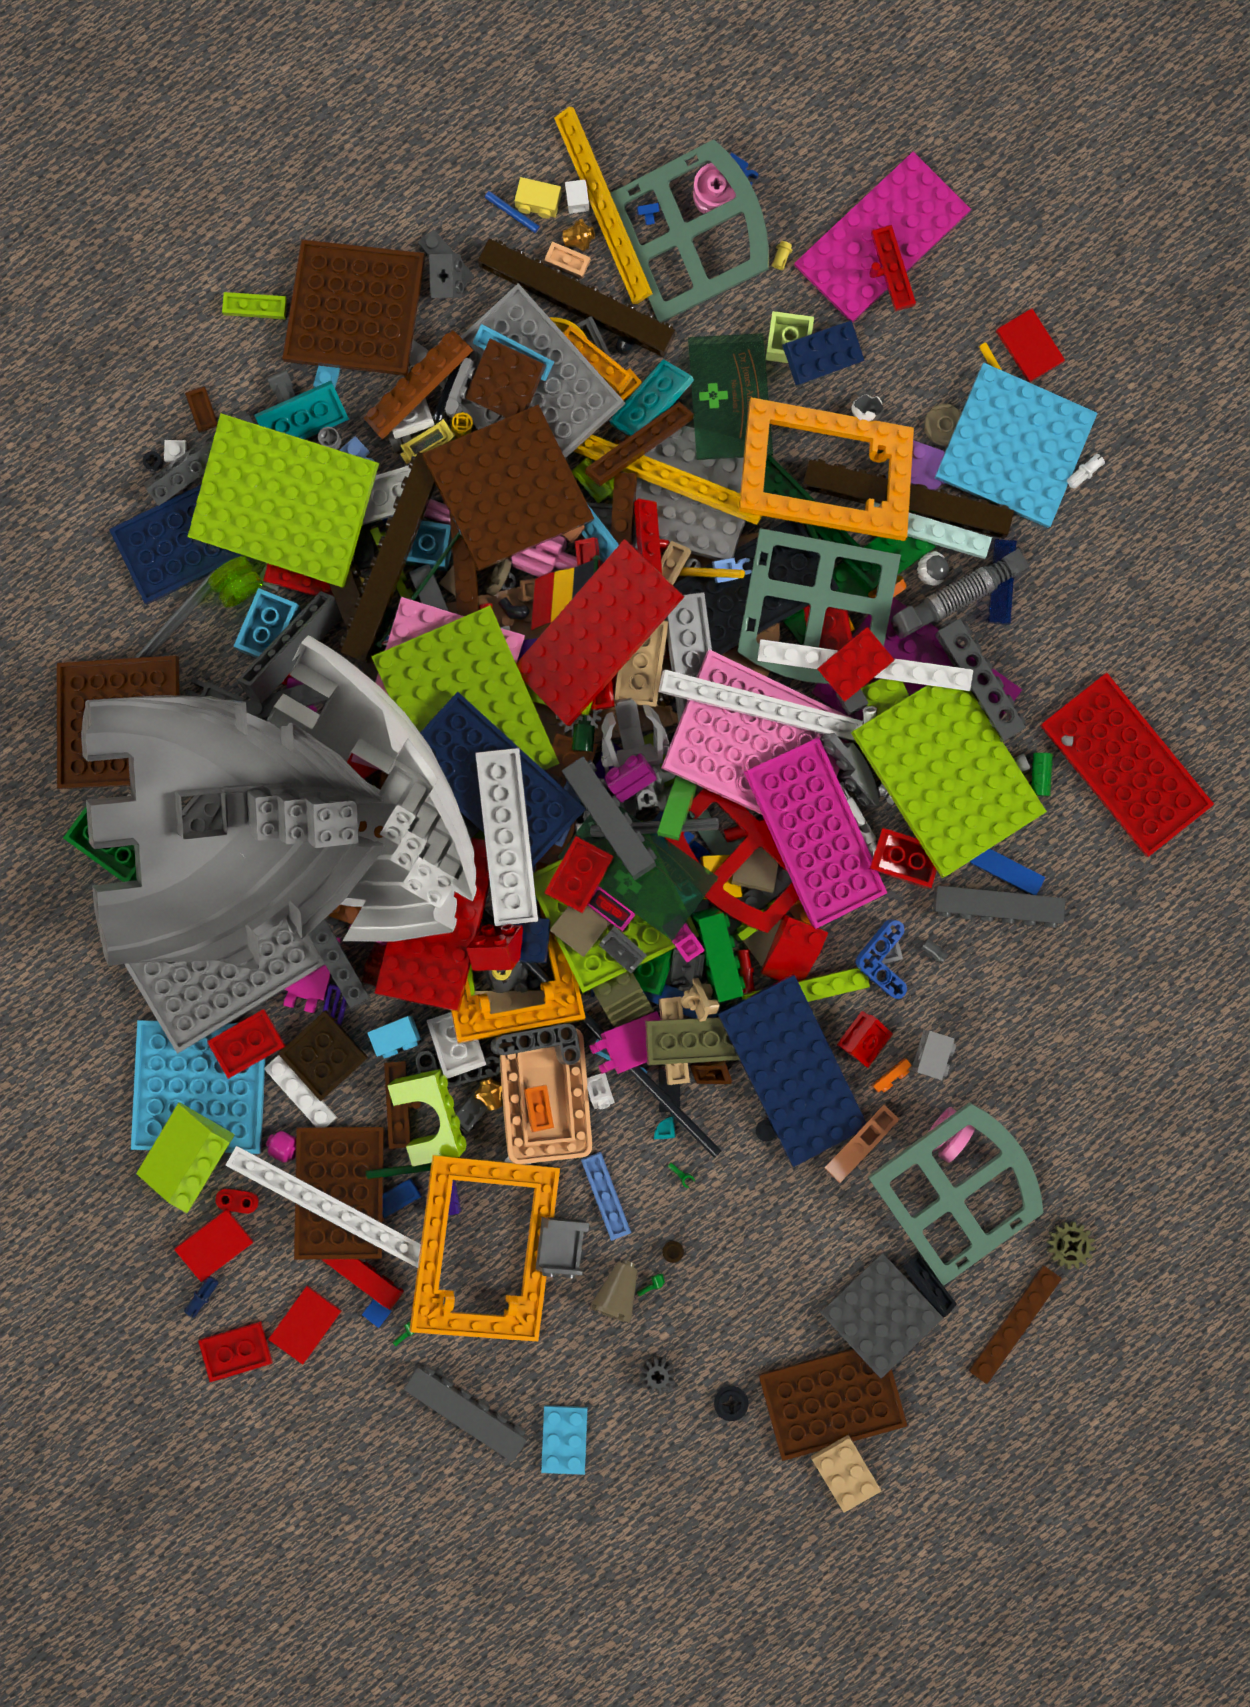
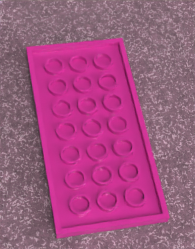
[794,152,971,323]
[744,737,887,929]

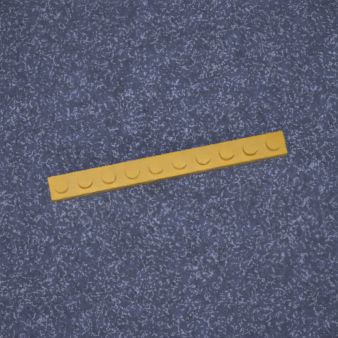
[554,106,653,304]
[573,435,762,525]

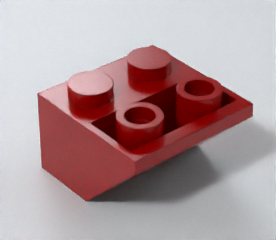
[466,924,523,971]

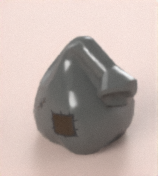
[484,962,529,993]

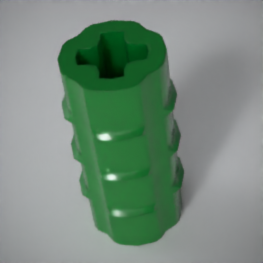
[1031,753,1053,797]

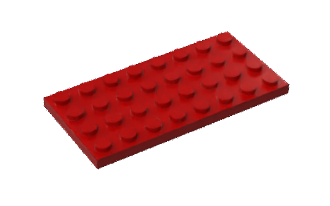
[516,539,685,726]
[1040,672,1214,857]
[375,838,490,1012]

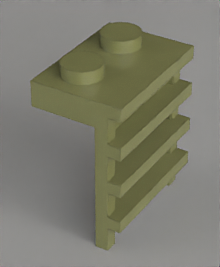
[592,971,654,1028]

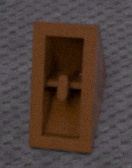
[690,1061,732,1084]

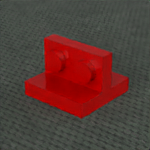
[837,1011,893,1068]

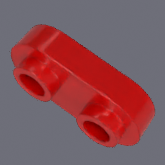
[215,1188,259,1214]

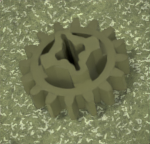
[1046,1221,1095,1269]

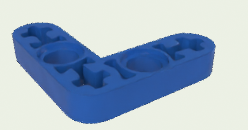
[856,919,907,999]

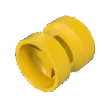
[451,412,473,439]

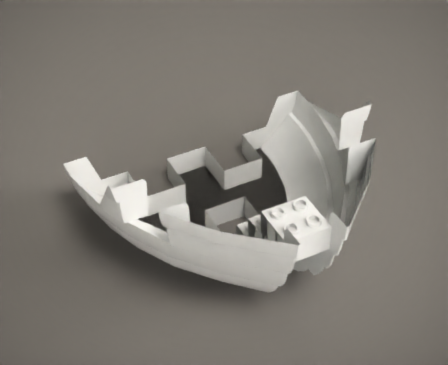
[208,635,477,942]

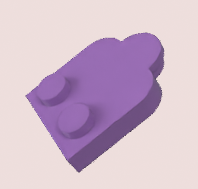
[910,440,947,491]

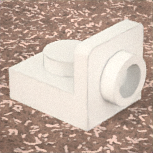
[587,1073,615,1109]

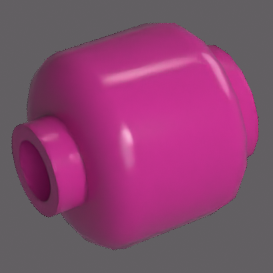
[266,1131,296,1163]

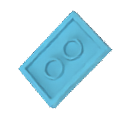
[541,1405,588,1475]

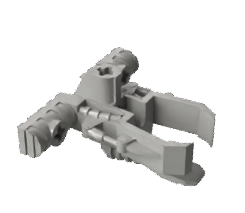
[581,698,703,823]

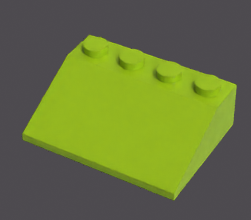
[136,1102,235,1213]

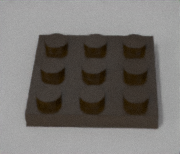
[278,1010,369,1102]

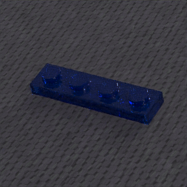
[988,539,1017,625]

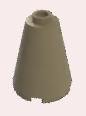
[590,1260,638,1324]

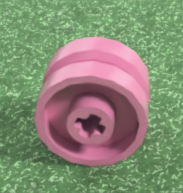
[693,163,736,214]
[928,1107,975,1163]

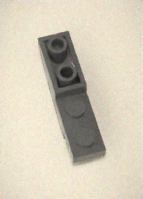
[820,733,879,807]

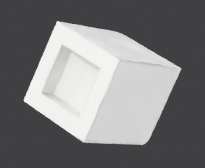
[565,180,589,214]

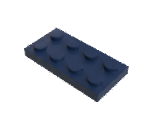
[782,320,865,386]

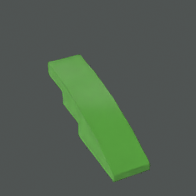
[658,776,697,841]

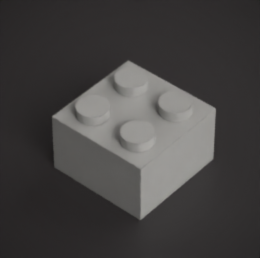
[911,1030,956,1080]

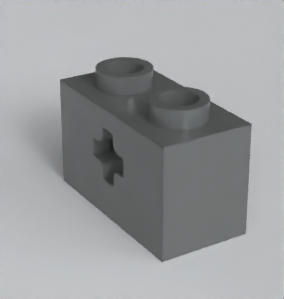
[429,254,464,298]

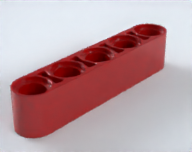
[321,1259,404,1310]

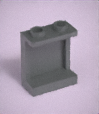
[535,1217,589,1278]

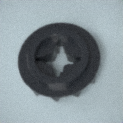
[714,1385,749,1421]

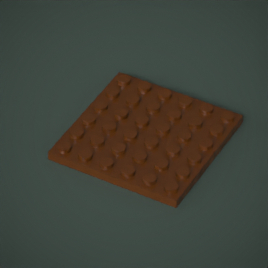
[282,239,425,376]
[422,404,594,571]
[57,655,180,789]

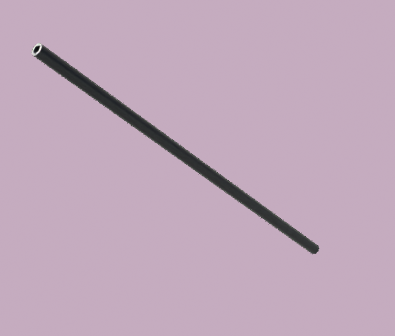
[481,909,722,1158]

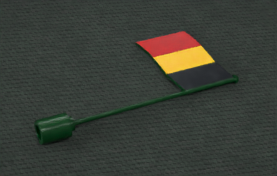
[531,555,601,752]

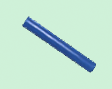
[485,191,540,233]

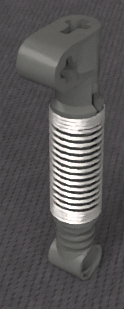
[891,549,1030,639]

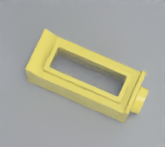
[400,419,455,464]

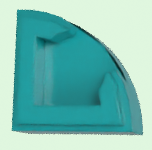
[654,1116,675,1140]

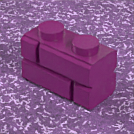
[605,753,657,803]

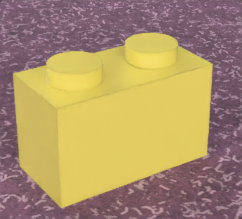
[514,177,561,219]

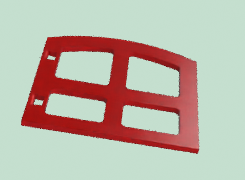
[664,788,799,933]

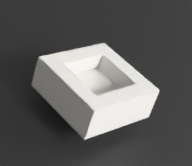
[164,440,187,463]

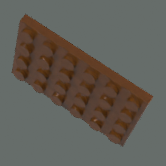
[294,1127,384,1260]
[758,1348,907,1461]

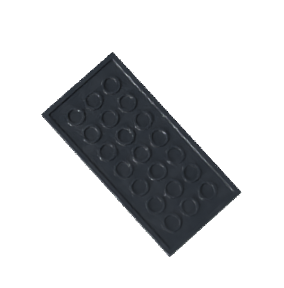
[673,520,839,655]

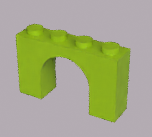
[387,1069,466,1167]

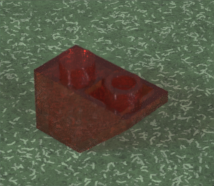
[362,942,387,986]

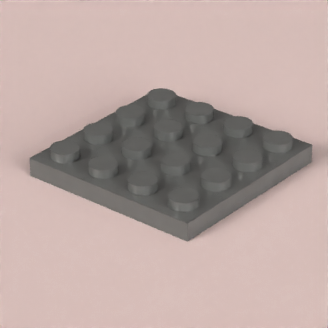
[820,1253,943,1379]

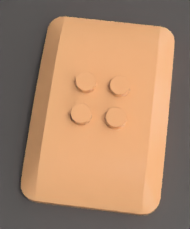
[499,1028,592,1164]

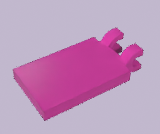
[283,937,341,1013]
[589,1011,661,1074]

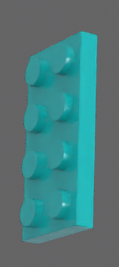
[609,359,694,436]
[254,381,349,440]

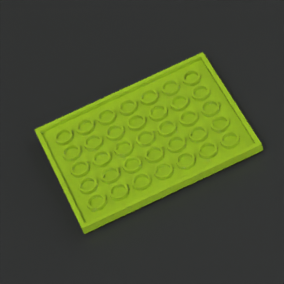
[188,413,379,587]
[371,605,559,770]
[851,685,1047,878]

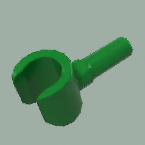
[668,1163,695,1188]
[637,1274,665,1297]
[393,1321,414,1346]

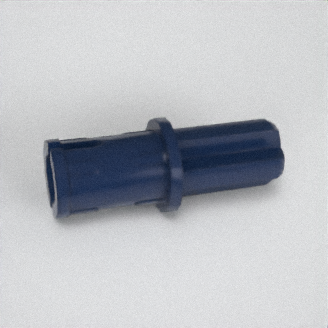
[184,1276,219,1318]

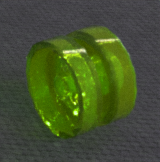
[208,556,263,608]

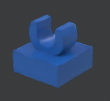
[636,203,659,225]

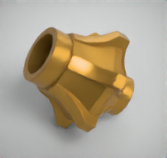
[563,219,595,251]
[474,1077,503,1111]

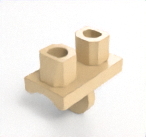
[681,978,719,1022]

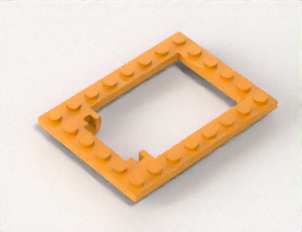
[739,397,914,541]
[451,862,585,1044]
[410,1155,560,1342]

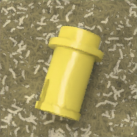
[771,241,793,270]

